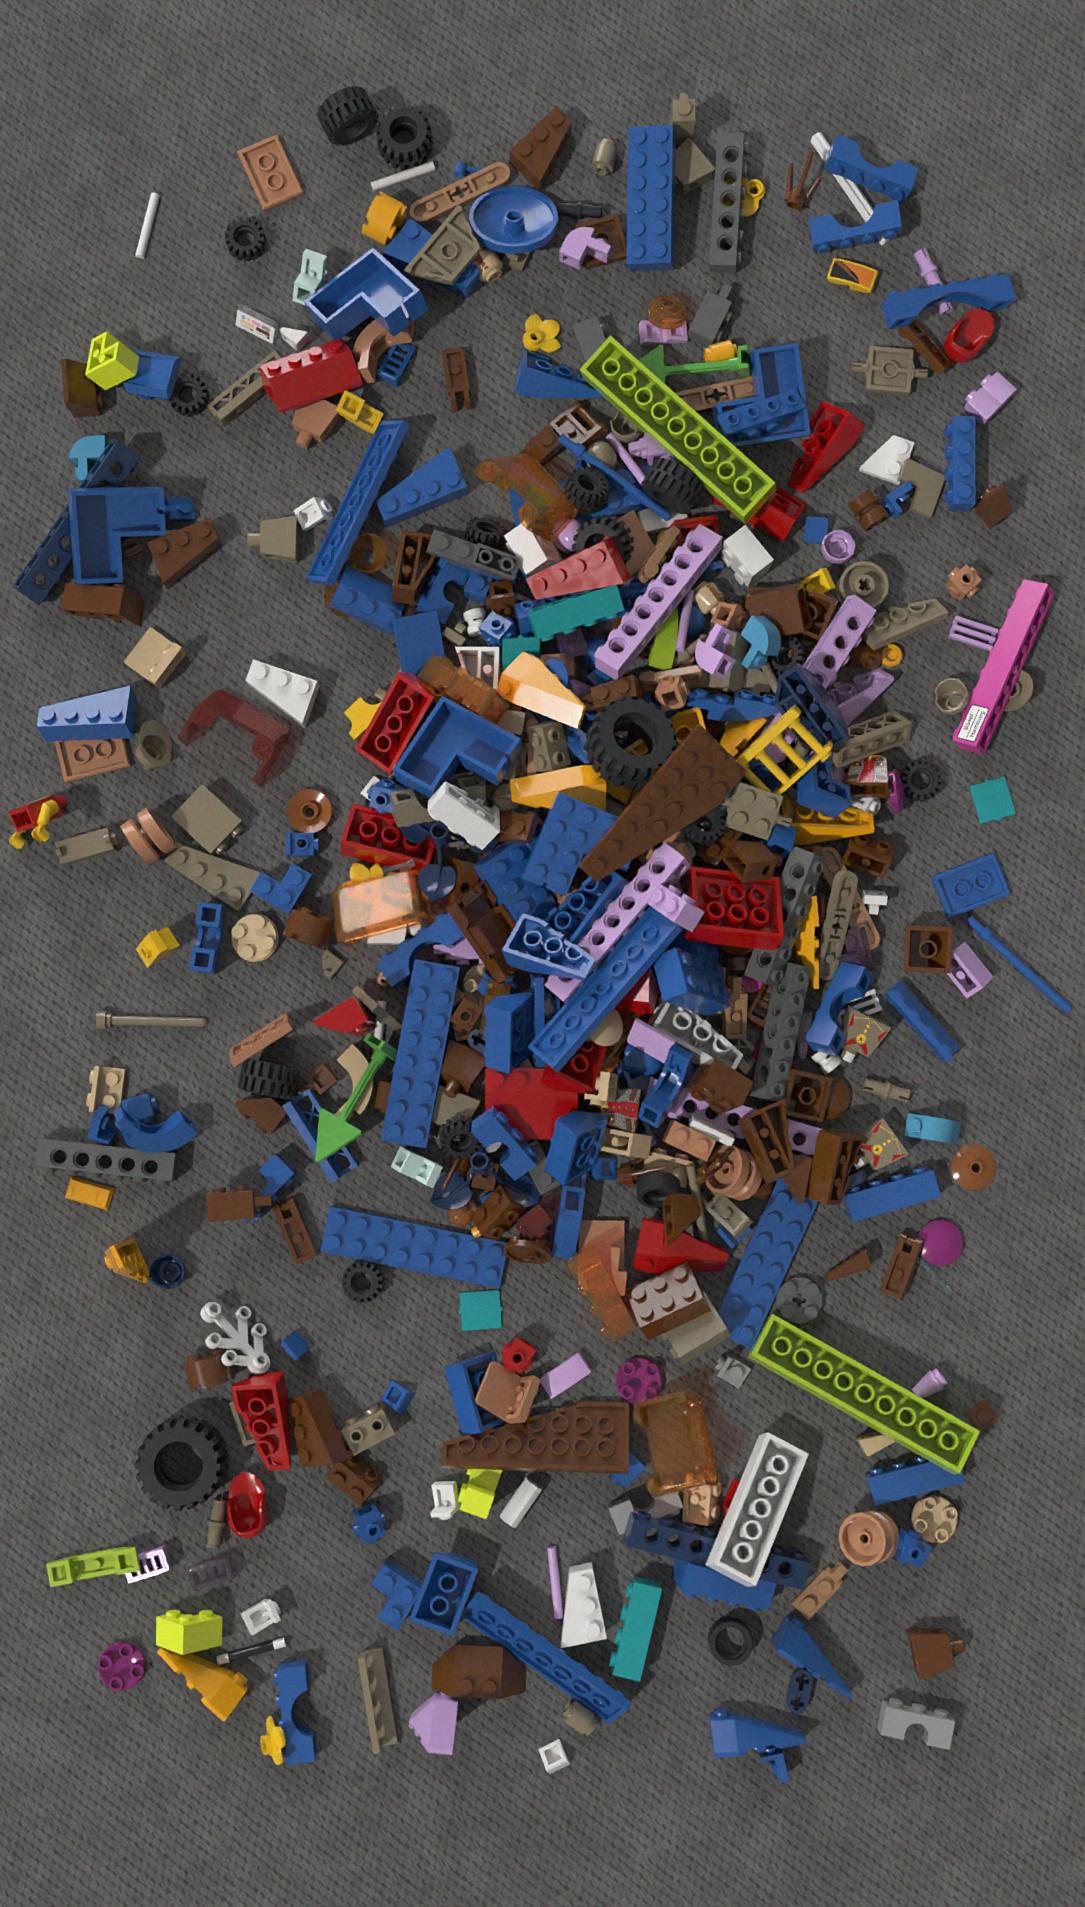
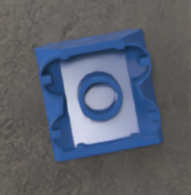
[123,350,182,400]

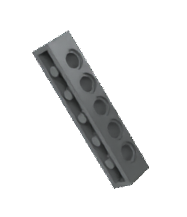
[709,132,748,274]
[744,846,826,987]
[750,963,812,1102]
[35,1138,179,1185]

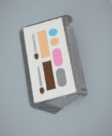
[235,304,280,344]

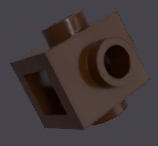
[485,580,518,617]

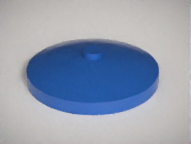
[469,186,558,254]

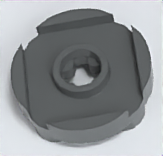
[776,1277,822,1323]

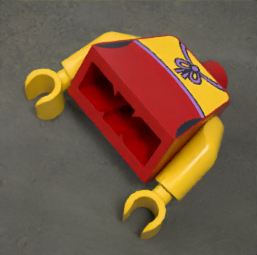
[8,794,68,849]

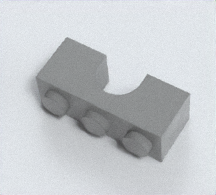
[608,1478,684,1535]
[877,1698,955,1750]

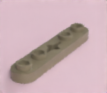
[816,869,858,981]

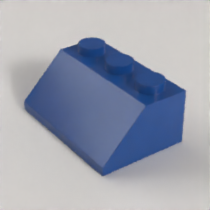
[328,565,405,635]
[483,992,533,1074]
[544,1111,609,1186]
[444,1351,506,1435]
[409,1552,478,1636]

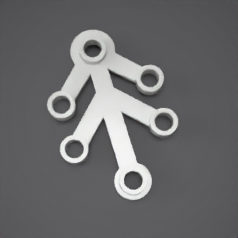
[200,1302,270,1374]

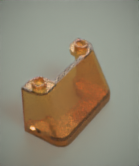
[473,453,578,543]
[332,867,433,946]
[633,1390,719,1498]

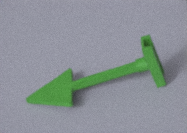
[638,345,750,385]
[315,1033,398,1163]

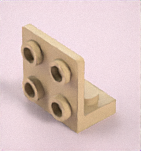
[124,627,187,689]

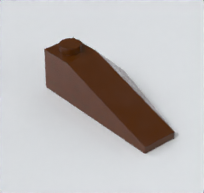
[743,585,838,640]

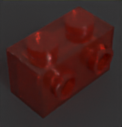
[516,1202,553,1239]

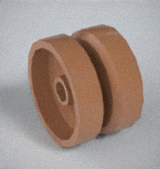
[120,807,177,866]
[705,1144,763,1201]
[839,1510,900,1566]

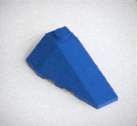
[515,348,604,398]
[502,913,596,981]
[771,1615,853,1699]
[709,1709,806,1758]

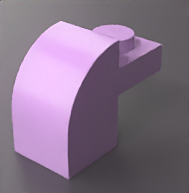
[559,227,611,270]
[695,623,736,680]

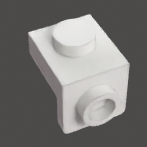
[430,1481,460,1520]
[241,1599,281,1635]

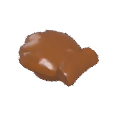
[448,1197,480,1226]

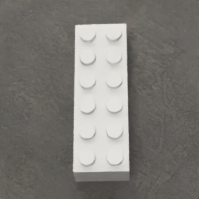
[706,1432,808,1587]

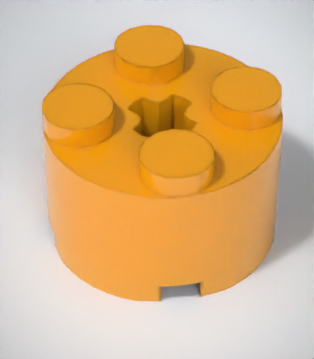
[361,191,407,246]

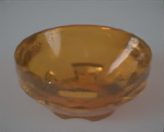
[646,293,687,330]
[348,533,387,574]

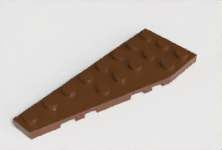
[577,724,747,882]
[441,1401,629,1474]

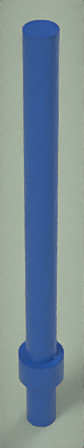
[558,434,671,521]
[966,915,1072,1013]

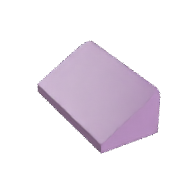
[627,1018,676,1063]

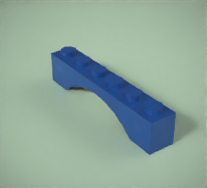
[881,273,1016,330]

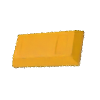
[65,1176,115,1210]

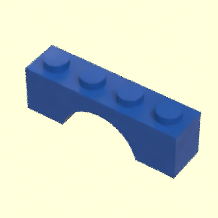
[823,134,918,203]
[809,200,902,253]
[377,911,466,988]
[805,962,873,1056]
[274,1660,317,1765]

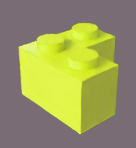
[85,332,139,390]
[458,1469,502,1519]
[156,1610,222,1655]

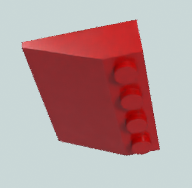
[685,866,784,951]
[485,1069,578,1140]

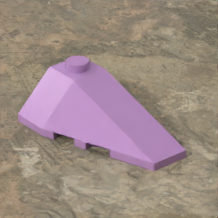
[828,668,894,727]
[409,1692,459,1755]

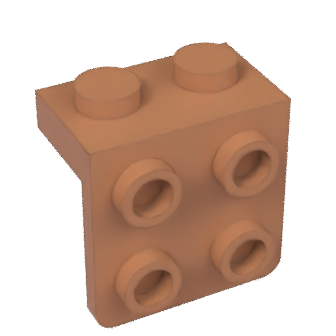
[475,1361,541,1424]

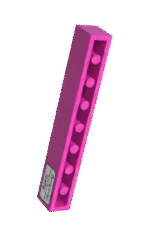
[952,579,1055,755]

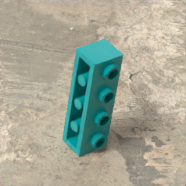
[527,585,624,641]
[609,1576,662,1682]

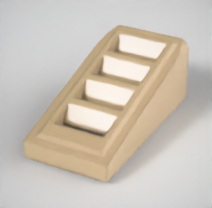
[856,1431,895,1456]

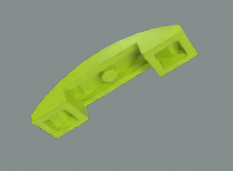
[649,599,678,670]
[46,1546,141,1587]

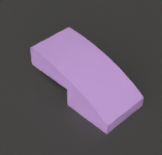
[639,318,688,345]
[539,1352,592,1399]

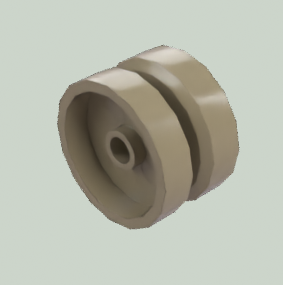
[835,561,889,610]

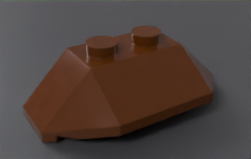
[431,1643,525,1699]

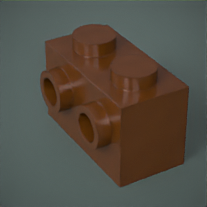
[841,834,894,878]

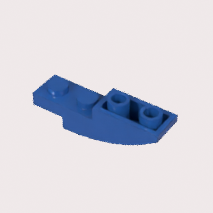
[687,689,779,721]
[551,1172,587,1260]

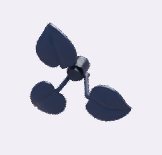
[400,820,499,901]
[430,1113,540,1210]

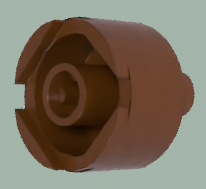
[283,906,335,950]
[183,1347,236,1391]

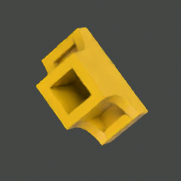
[344,697,381,743]
[136,926,180,968]

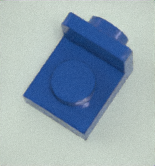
[882,481,913,519]
[87,1104,117,1145]
[759,1745,789,1783]

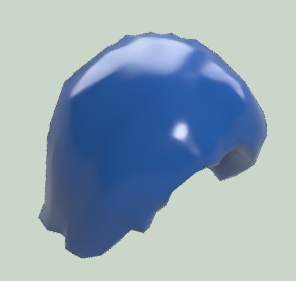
[623,1043,664,1076]

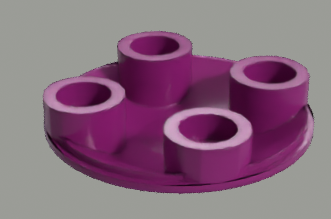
[888,769,905,814]
[918,1220,963,1266]
[616,1357,662,1404]
[98,1642,145,1691]

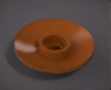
[286,789,332,833]
[951,1145,996,1190]

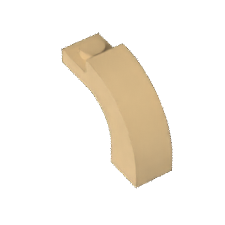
[334,1044,374,1122]

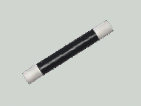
[217,1637,287,1665]

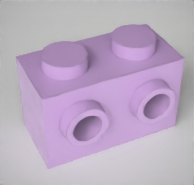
[647,884,704,932]
[947,942,993,998]

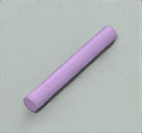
[606,432,646,485]
[675,589,694,652]
[547,1546,563,1619]

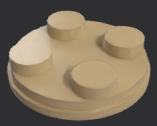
[232,914,279,962]

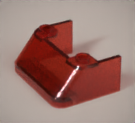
[177,690,290,788]

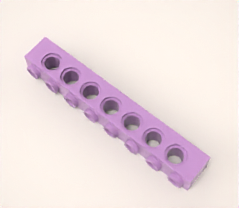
[594,524,722,680]
[755,595,877,764]
[545,842,691,1003]
[642,1078,823,1158]

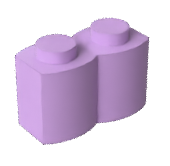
[964,371,1017,426]

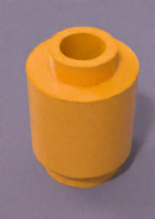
[704,340,738,362]

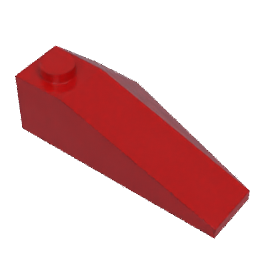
[787,401,865,493]
[633,1217,729,1273]
[231,1372,292,1470]

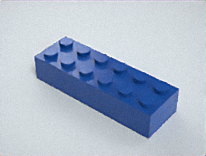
[627,125,676,272]

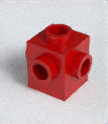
[501,1335,536,1374]

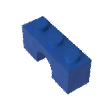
[415,557,471,625]
[189,902,226,974]
[471,1106,537,1181]
[242,1153,296,1223]

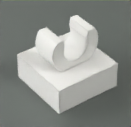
[861,889,888,915]

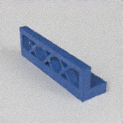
[531,973,560,1068]
[883,979,961,1063]
[283,1088,359,1183]

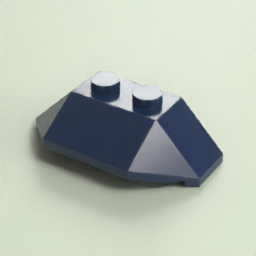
[774,663,850,751]

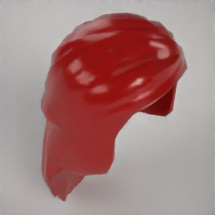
[944,307,995,363]
[227,1471,268,1538]

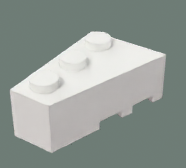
[455,647,502,719]
[246,659,320,727]
[428,781,500,850]
[561,1562,607,1648]

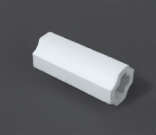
[500,1477,542,1528]

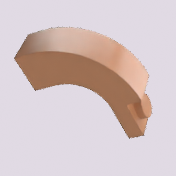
[353,320,414,383]

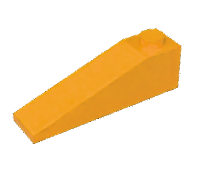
[780,793,874,845]
[104,1238,150,1283]

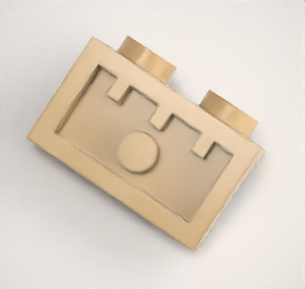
[86,1066,126,1114]
[584,1072,618,1106]
[642,1148,694,1188]
[682,1473,722,1526]

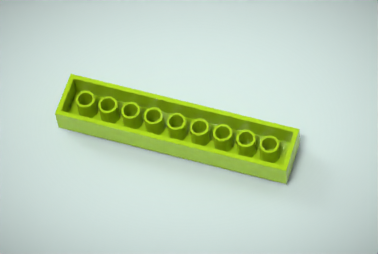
[580,336,777,524]
[748,1314,980,1474]

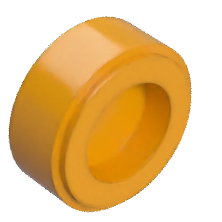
[881,644,902,667]

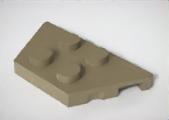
[404,205,480,285]

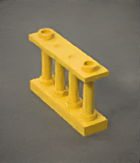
[735,704,833,795]

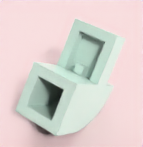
[292,249,328,305]
[391,1146,443,1188]

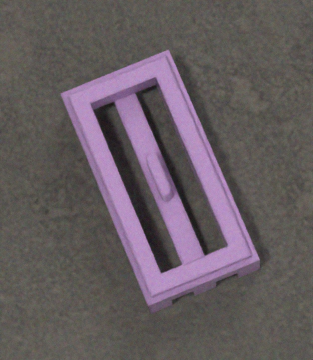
[948,615,999,651]

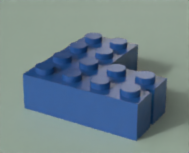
[303,248,429,340]
[712,342,810,448]
[68,486,166,584]
[393,696,522,799]
[521,792,631,896]
[473,816,558,924]
[653,925,731,1016]

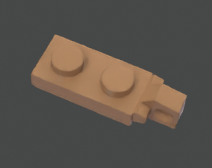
[722,975,748,1039]
[791,1562,848,1620]

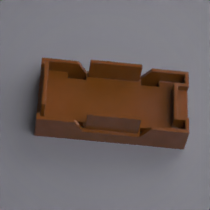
[446,880,518,983]

